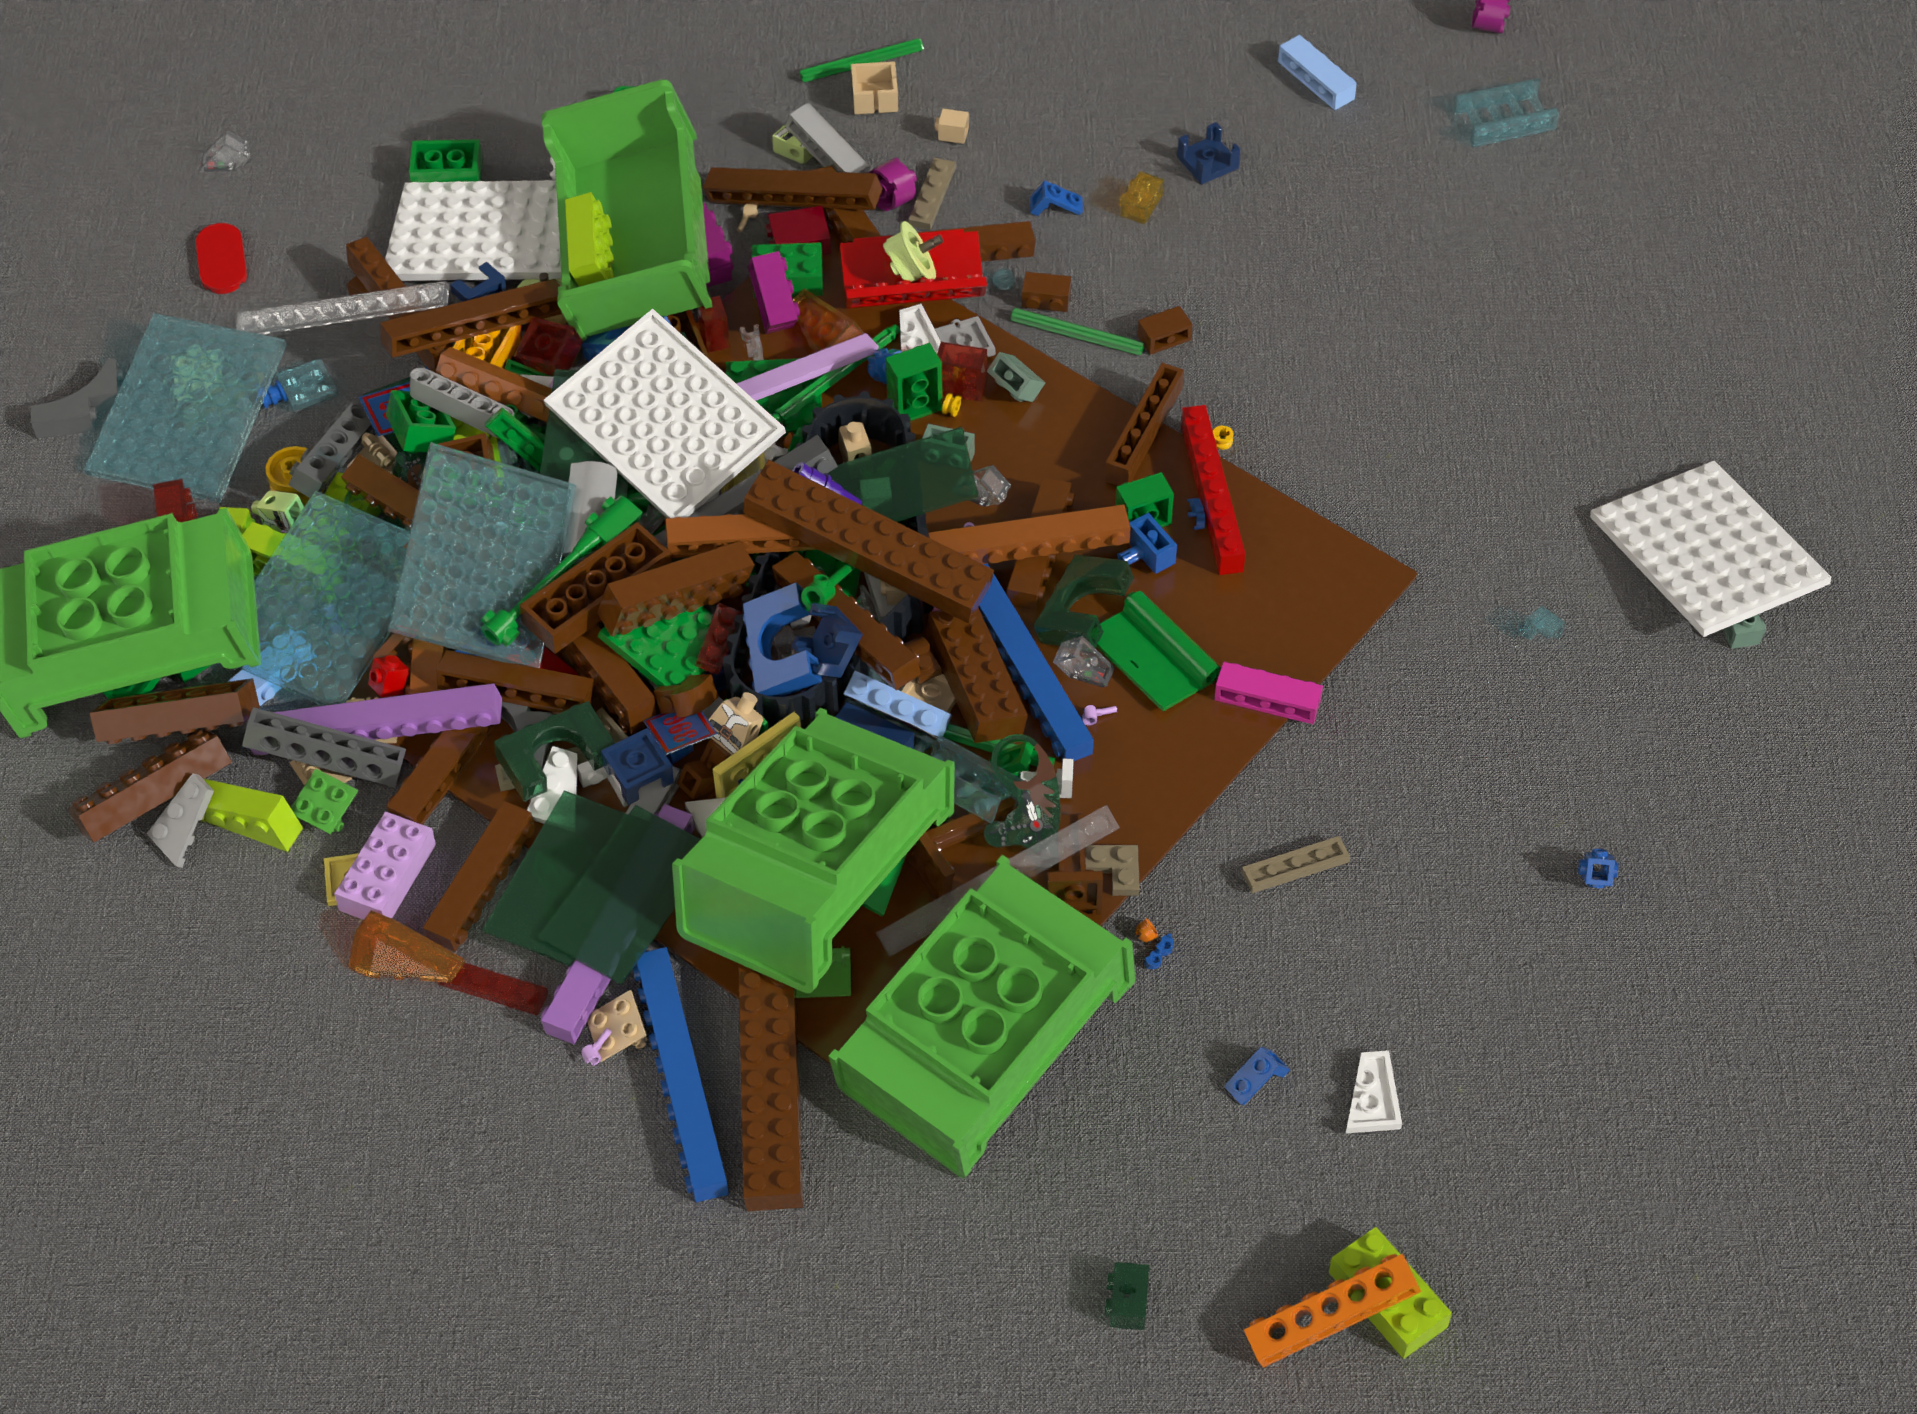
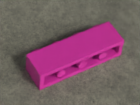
[1214,662,1323,724]

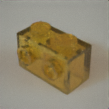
[1118,171,1164,225]

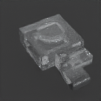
[740,325,763,360]

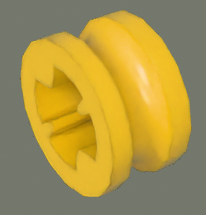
[942,393,961,417]
[1213,425,1234,450]

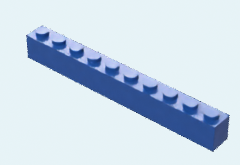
[978,564,1094,762]
[632,947,729,1203]

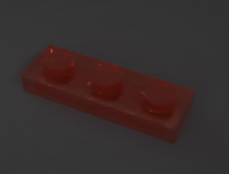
[695,603,742,675]

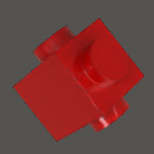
[368,655,409,698]

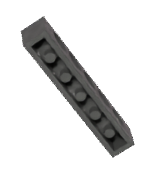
[289,393,374,500]
[242,707,406,787]

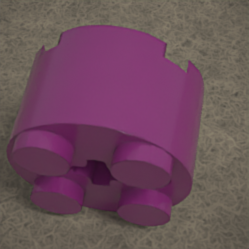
[1471,0,1510,34]
[867,157,917,211]

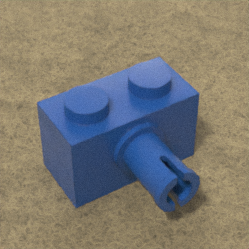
[1117,513,1177,574]

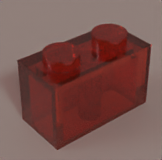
[698,296,730,353]

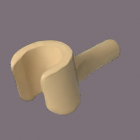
[737,204,758,232]

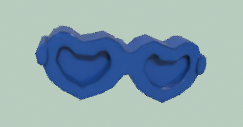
[1187,498,1205,530]
[1144,933,1173,969]

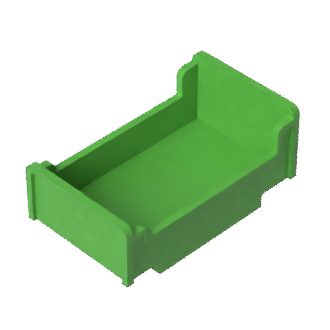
[541,80,712,342]
[0,508,261,739]
[672,708,955,993]
[829,855,1136,1179]

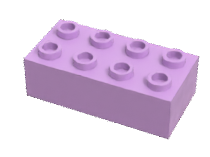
[334,811,436,928]

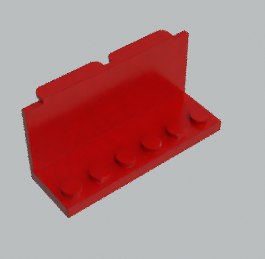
[840,229,987,309]

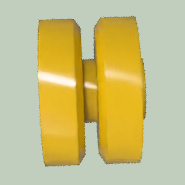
[265,446,325,507]

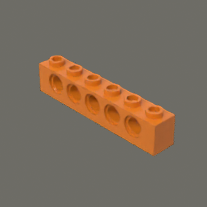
[1244,1253,1422,1368]

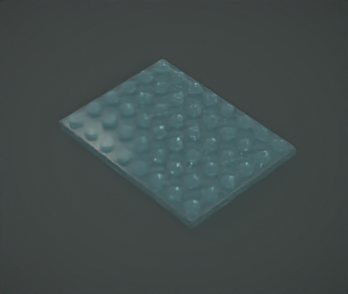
[84,313,287,503]
[388,443,577,668]
[238,490,443,706]

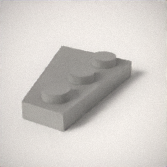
[146,773,214,868]

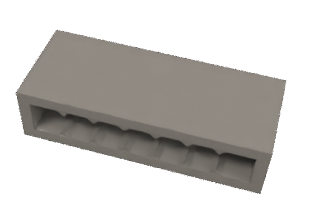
[785,103,871,173]
[561,461,618,564]

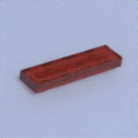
[437,958,548,1016]

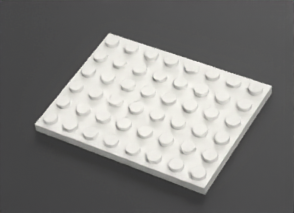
[385,180,562,281]
[544,309,786,518]
[1590,461,1831,637]

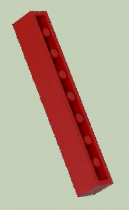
[1181,405,1245,575]

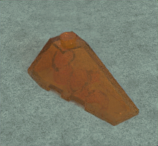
[793,289,864,352]
[348,911,465,982]

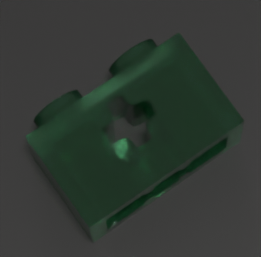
[1105,1262,1149,1330]

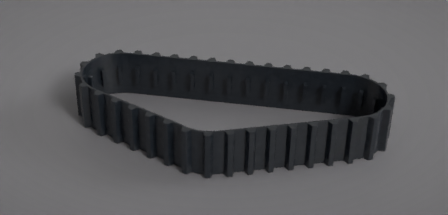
[723,391,933,729]

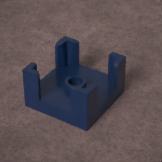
[1177,122,1241,185]
[450,261,506,302]
[791,603,863,678]
[601,728,674,805]

